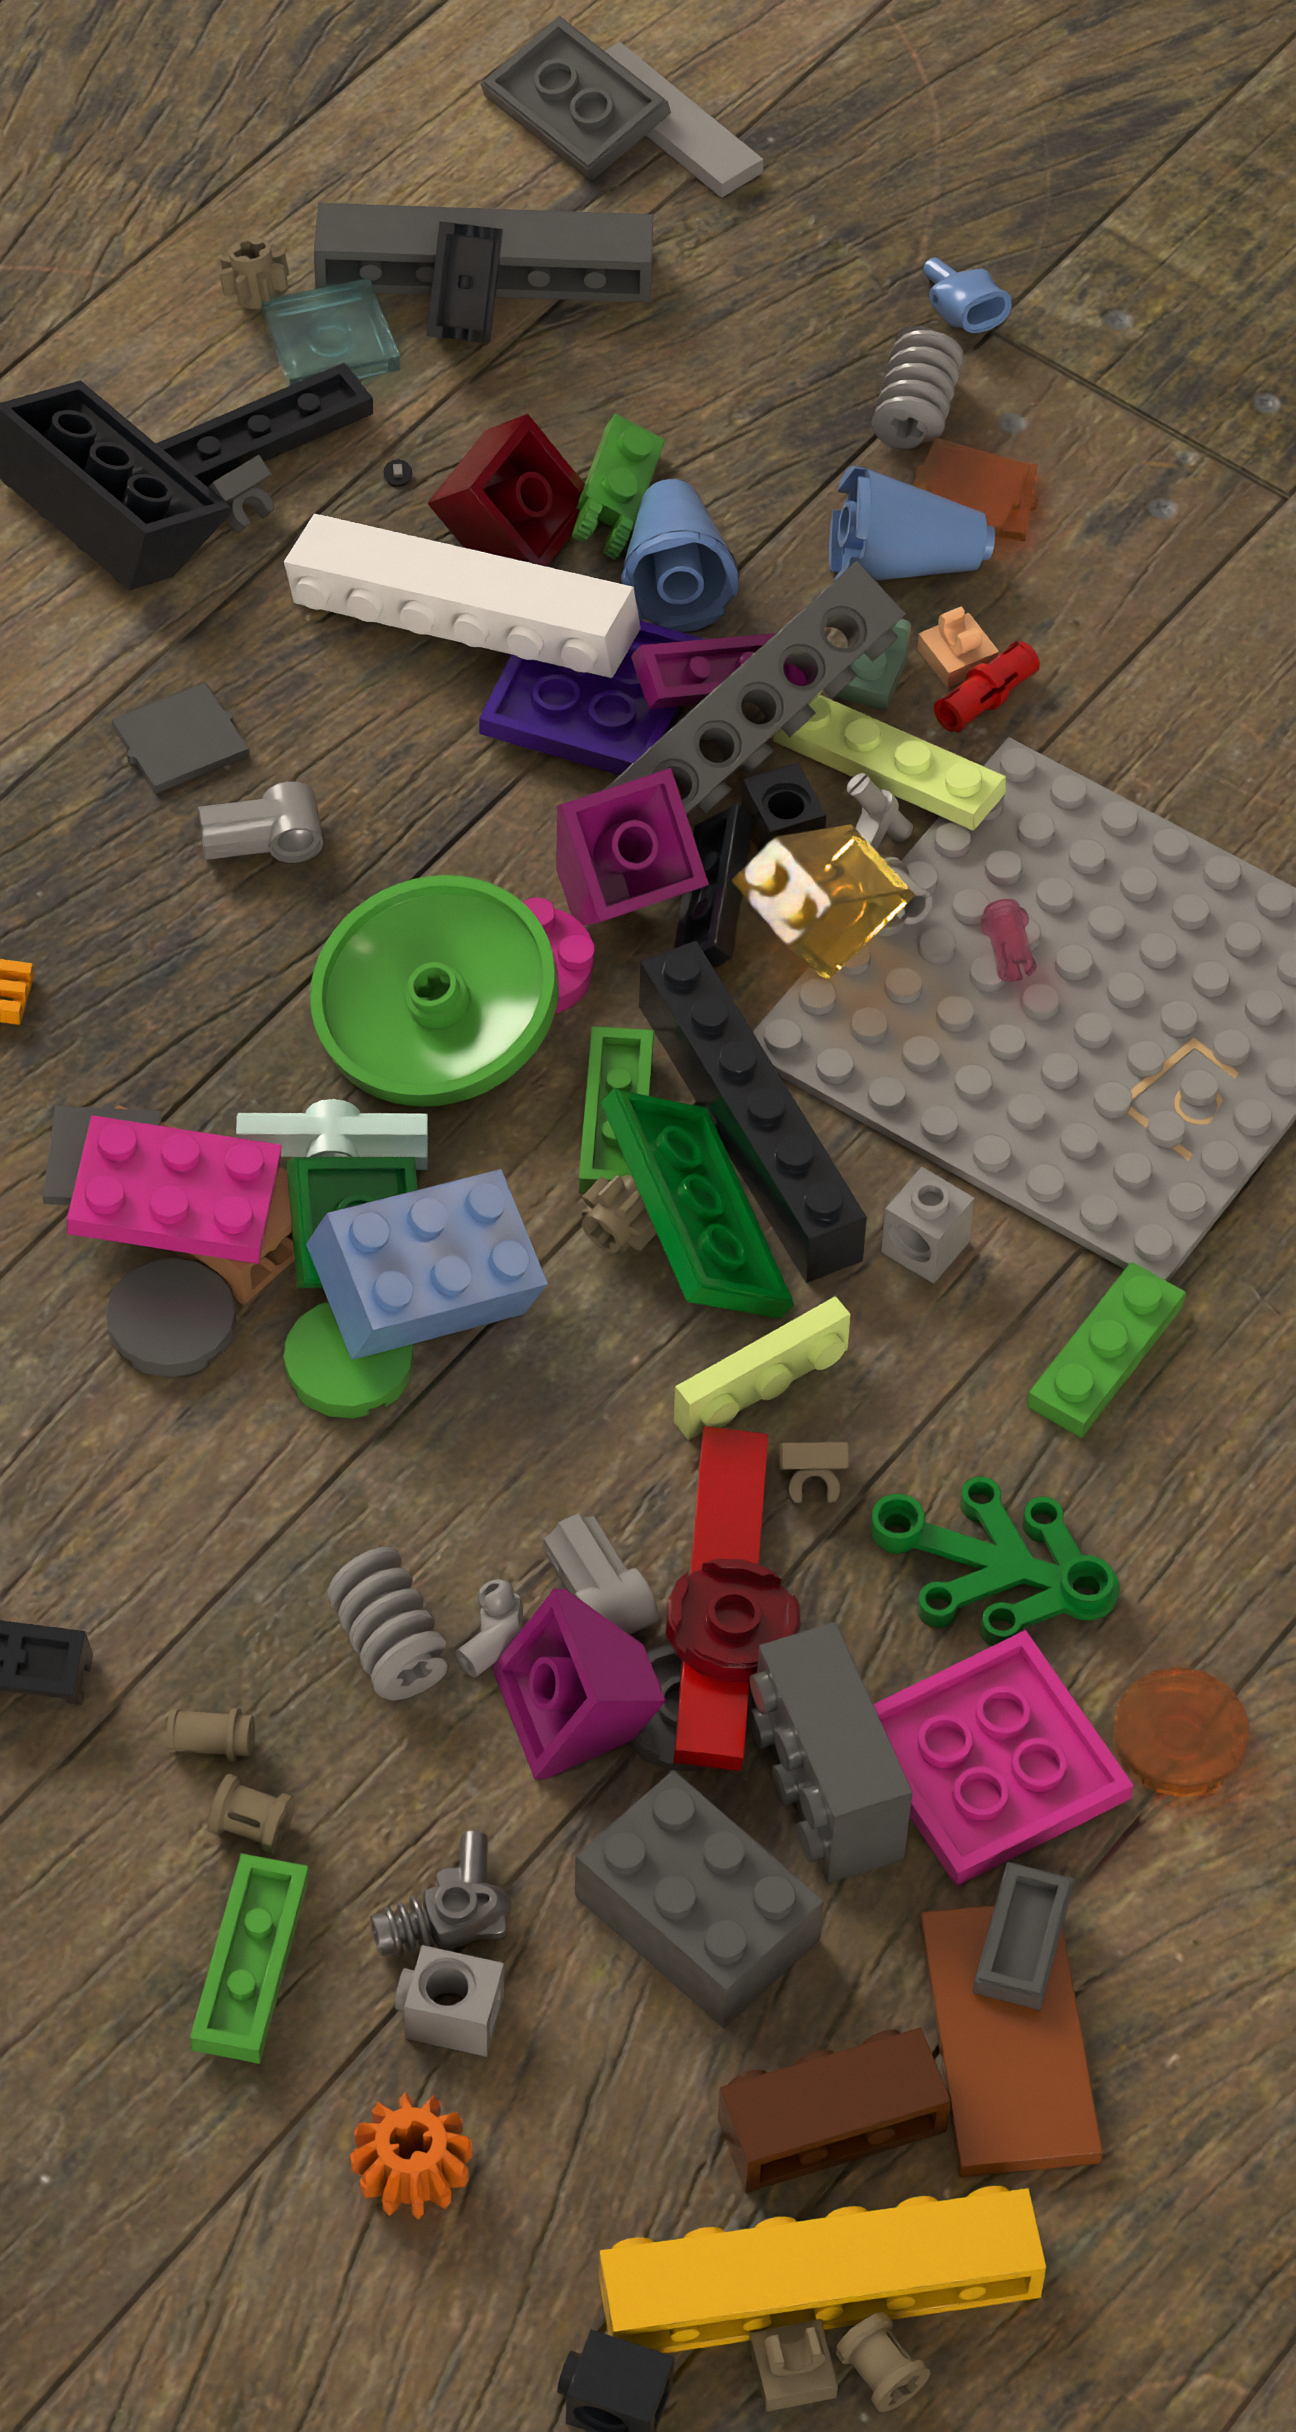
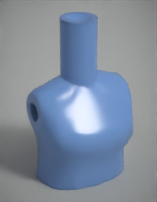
[923,257,1011,333]

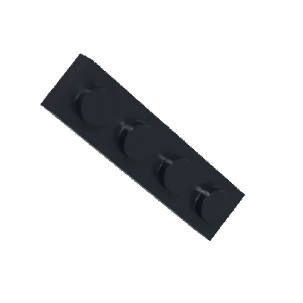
[156,363,373,486]

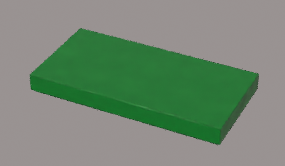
[601,1089,794,1319]

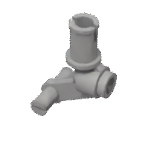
[827,773,932,924]

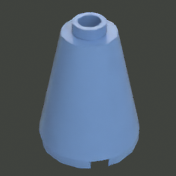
[829,465,995,581]
[621,479,739,632]

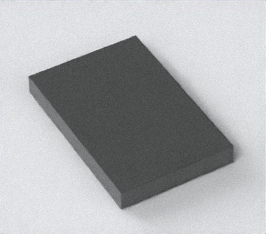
[480,16,671,182]

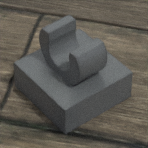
[208,455,274,533]

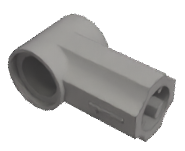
[198,782,323,863]
[543,1513,659,1635]

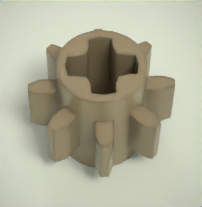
[219,238,289,309]
[581,1175,657,1253]

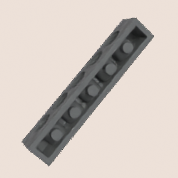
[604,561,906,816]

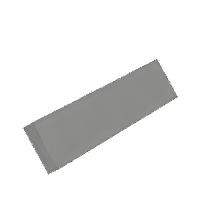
[605,42,763,198]

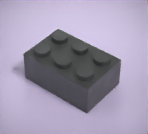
[747,1622,913,1884]
[575,1770,824,2028]

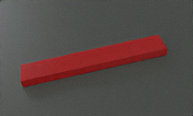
[673,1426,768,1771]

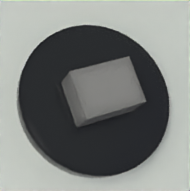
[383,459,412,486]

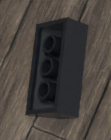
[0,380,231,591]

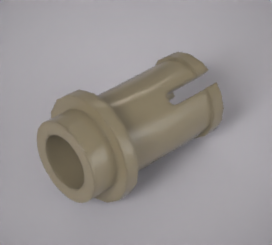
[166,1707,255,1762]

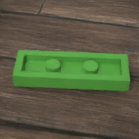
[579,1026,654,1193]
[1027,1261,1186,1438]
[190,1853,309,2064]

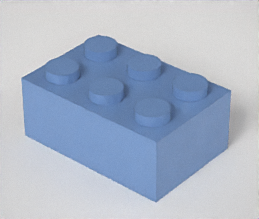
[306,1169,548,1360]

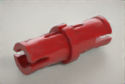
[934,641,1040,733]

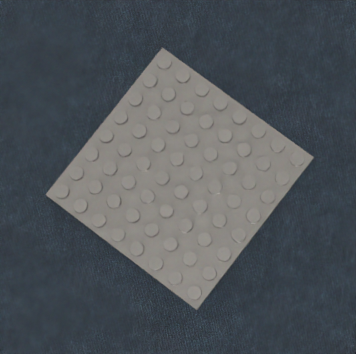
[753,737,1296,1282]

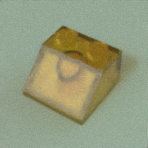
[731,824,915,981]

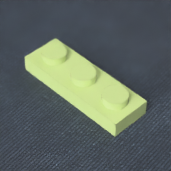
[674,1296,851,1441]

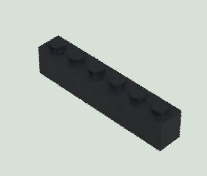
[639,941,867,1283]

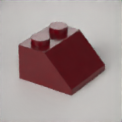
[427,414,585,567]

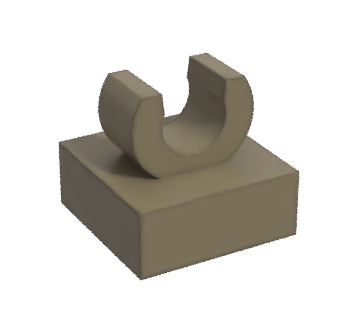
[779,1442,849,1503]
[749,2319,838,2412]

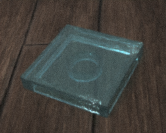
[261,278,400,386]

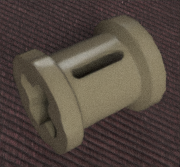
[207,1774,295,1855]
[835,2312,931,2412]

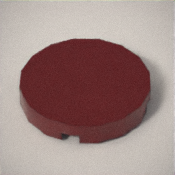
[665,1559,801,1682]

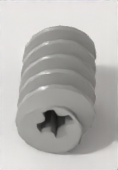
[871,326,964,450]
[327,1547,449,1701]

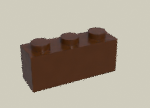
[718,2027,951,2193]

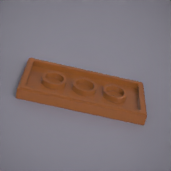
[919,1905,1103,2177]

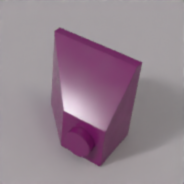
[556,768,709,926]
[492,1589,666,1779]

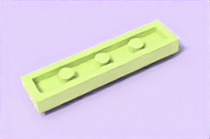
[773,695,1006,831]

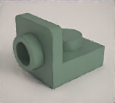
[835,619,911,711]

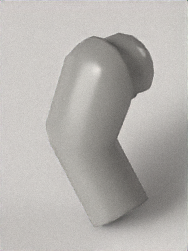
[455,1579,523,1678]

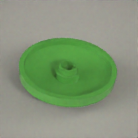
[310,875,559,1107]

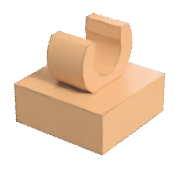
[917,606,999,688]

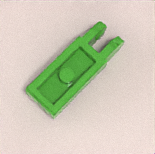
[571,413,665,559]

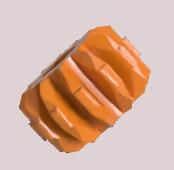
[350,2092,473,2220]

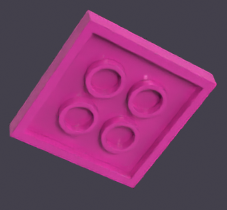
[873,1630,1134,1887]

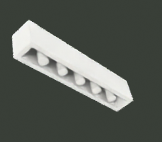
[284,513,641,678]

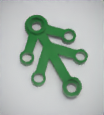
[870,1476,1120,1646]

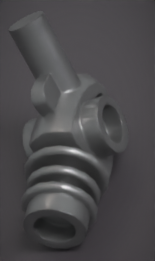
[370,1831,511,1957]

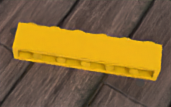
[599,2186,1046,2353]

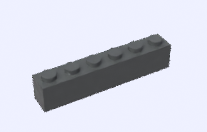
[314,203,654,303]

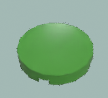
[283,1302,413,1419]

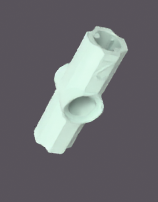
[236,1099,428,1170]

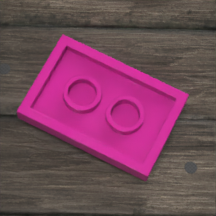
[67,1115,282,1264]

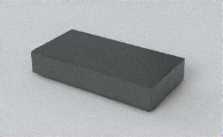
[973,1862,1075,2010]

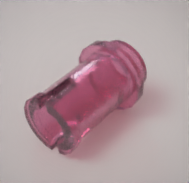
[980,899,1037,982]

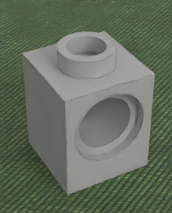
[881,1167,975,1284]
[395,1945,504,2057]

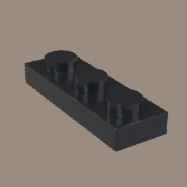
[674,803,754,968]

